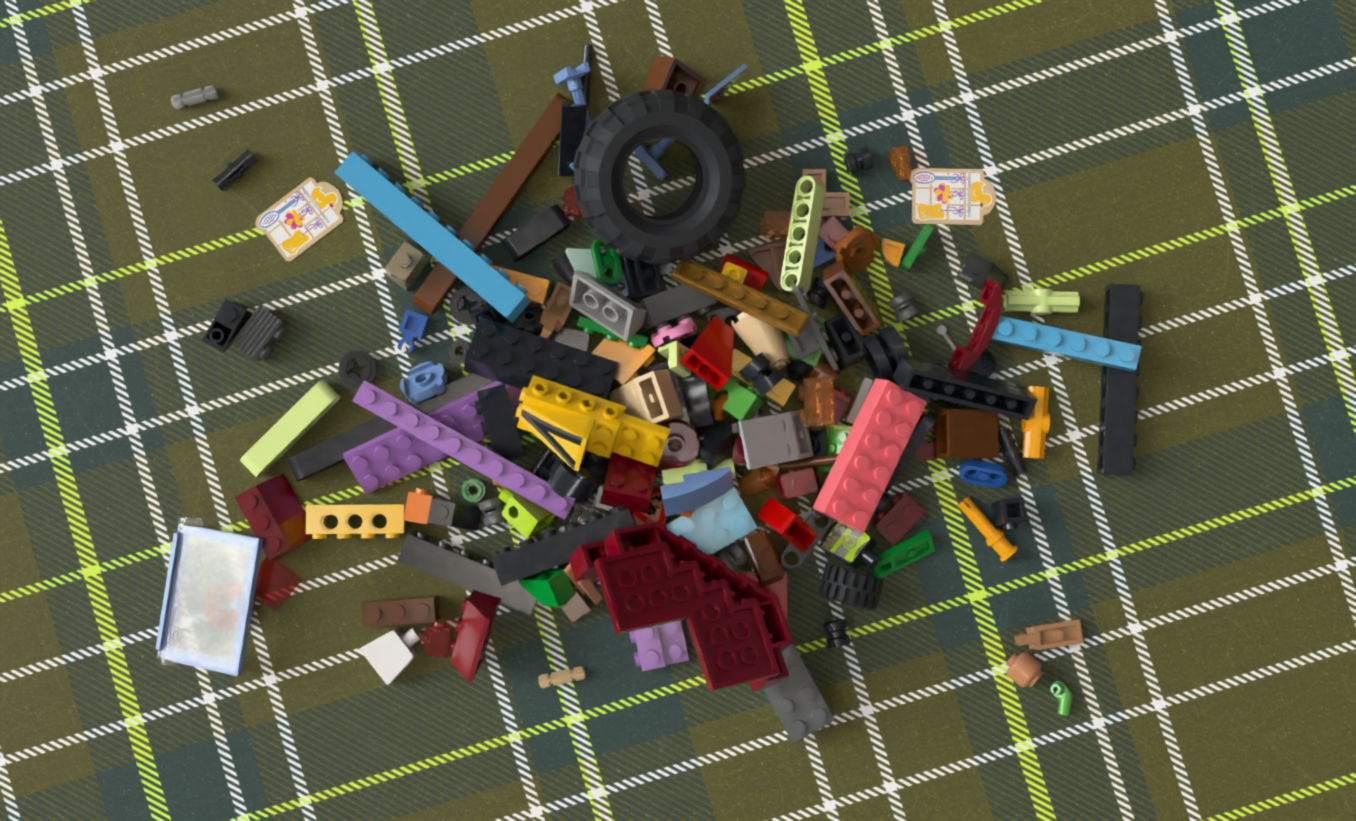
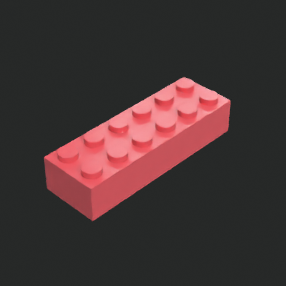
[812,379,927,533]

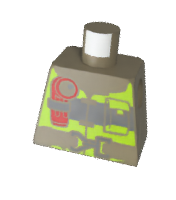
[385,241,433,291]

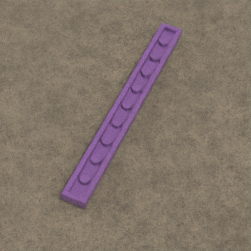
[353,380,575,520]

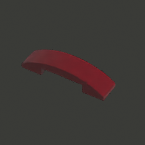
[948,279,1002,371]

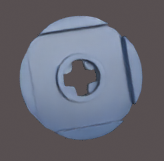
[400,362,448,404]

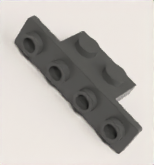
[786,283,839,371]

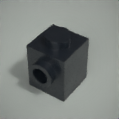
[991,497,1027,530]

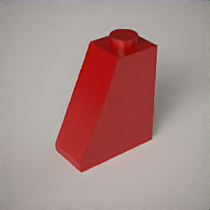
[680,315,734,391]
[756,497,819,553]

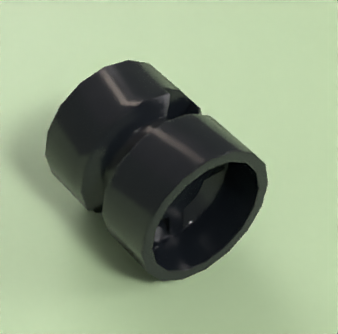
[739,352,784,397]

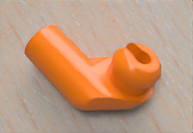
[713,393,728,420]

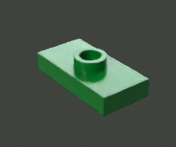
[899,224,934,272]

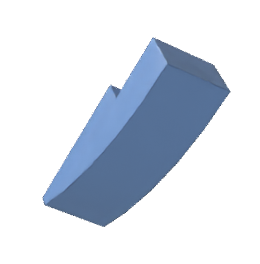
[660,467,734,516]

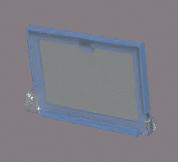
[156,516,263,676]

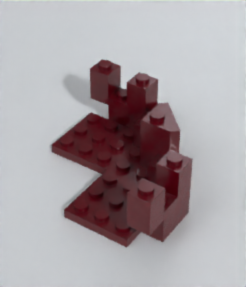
[569,521,794,693]

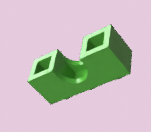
[709,375,763,421]

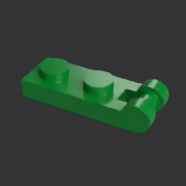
[871,530,935,579]

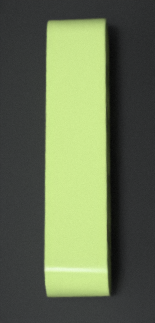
[780,176,825,294]
[240,379,341,478]

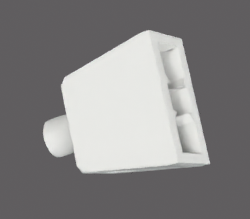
[359,627,421,685]

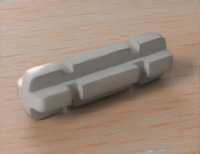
[171,85,219,109]

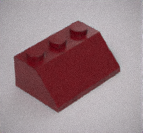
[234,474,312,560]
[449,590,501,682]

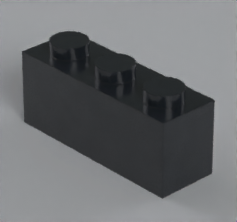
[474,384,525,460]

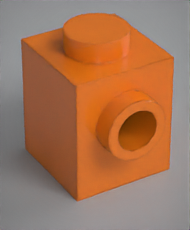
[403,488,436,524]

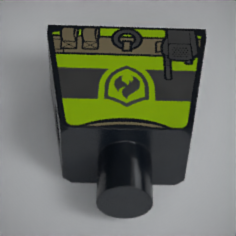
[819,522,880,569]

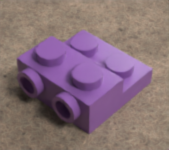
[629,620,689,671]

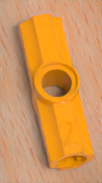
[1021,386,1050,459]

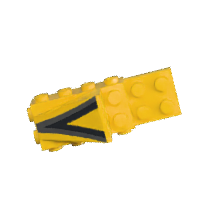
[515,375,670,471]

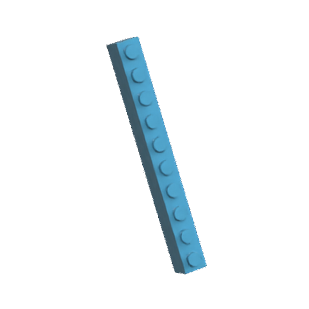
[334,151,531,323]

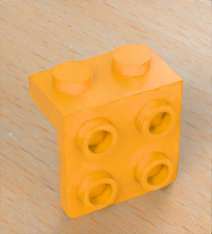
[592,338,656,385]

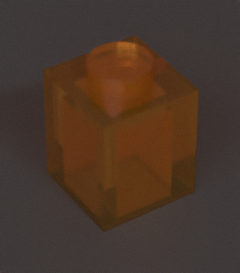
[759,210,792,238]

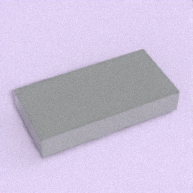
[844,377,874,425]

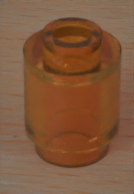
[739,466,775,496]

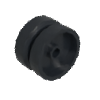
[861,325,911,382]

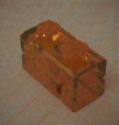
[799,377,834,429]

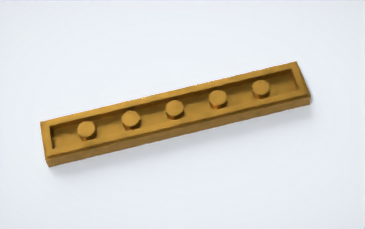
[671,259,810,338]

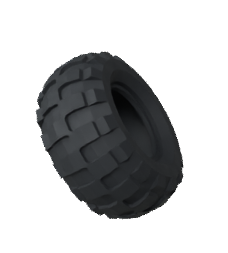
[573,89,746,264]

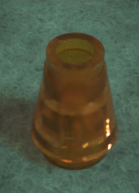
[887,145,911,181]

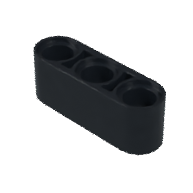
[502,204,571,262]

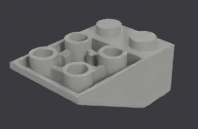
[738,409,814,470]

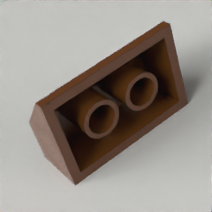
[641,55,705,143]

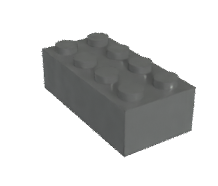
[763,644,835,743]

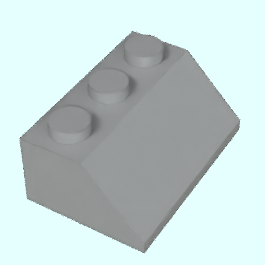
[569,270,646,342]

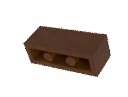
[823,258,882,337]
[361,595,440,627]

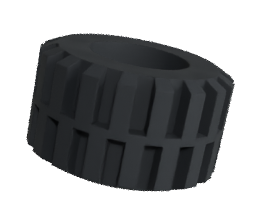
[818,564,884,611]

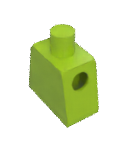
[499,487,556,539]

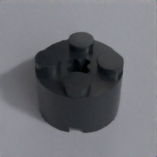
[548,451,606,503]

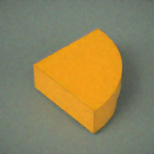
[881,238,905,268]

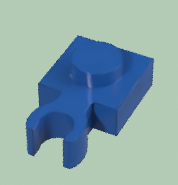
[397,309,430,354]

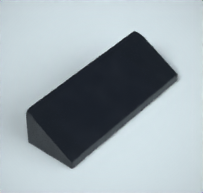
[558,103,587,177]

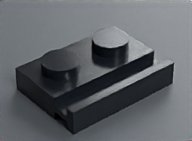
[620,255,665,300]

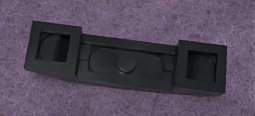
[682,335,715,429]

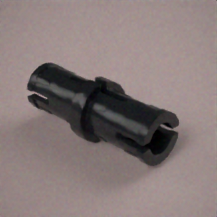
[213,149,258,191]
[998,427,1028,477]

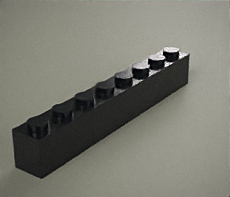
[1097,284,1143,476]

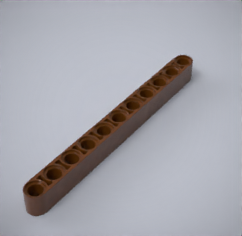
[412,93,575,316]

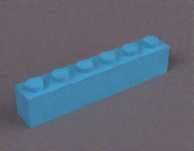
[991,316,1142,372]

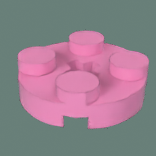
[650,317,698,349]

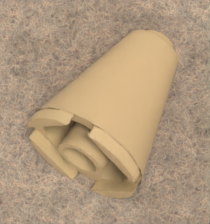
[731,312,788,370]

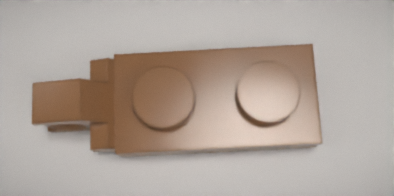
[539,281,572,339]
[1014,619,1084,650]

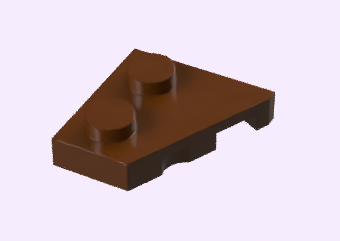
[747,241,797,291]

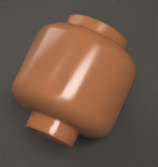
[1006,652,1043,688]

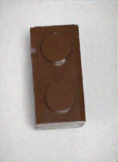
[743,530,785,587]

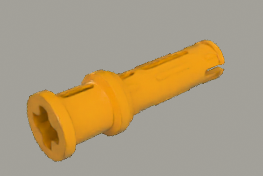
[957,496,1018,562]

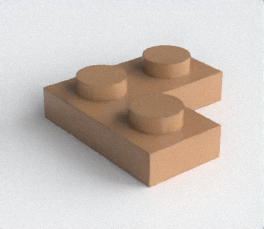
[802,169,850,218]

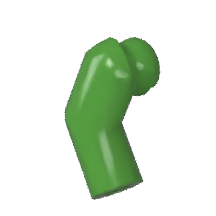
[1050,681,1073,716]

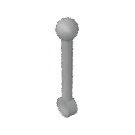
[937,325,956,351]

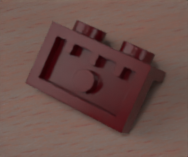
[872,492,926,546]

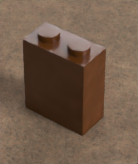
[936,409,1000,458]

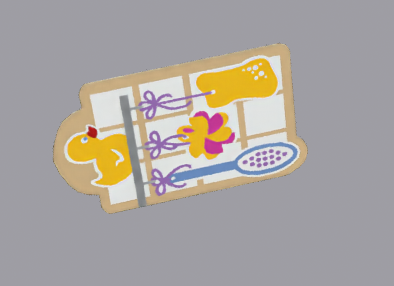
[909,168,996,225]
[255,177,343,262]

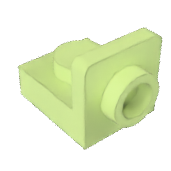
[658,340,691,378]

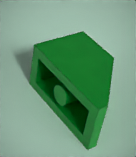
[518,568,575,608]

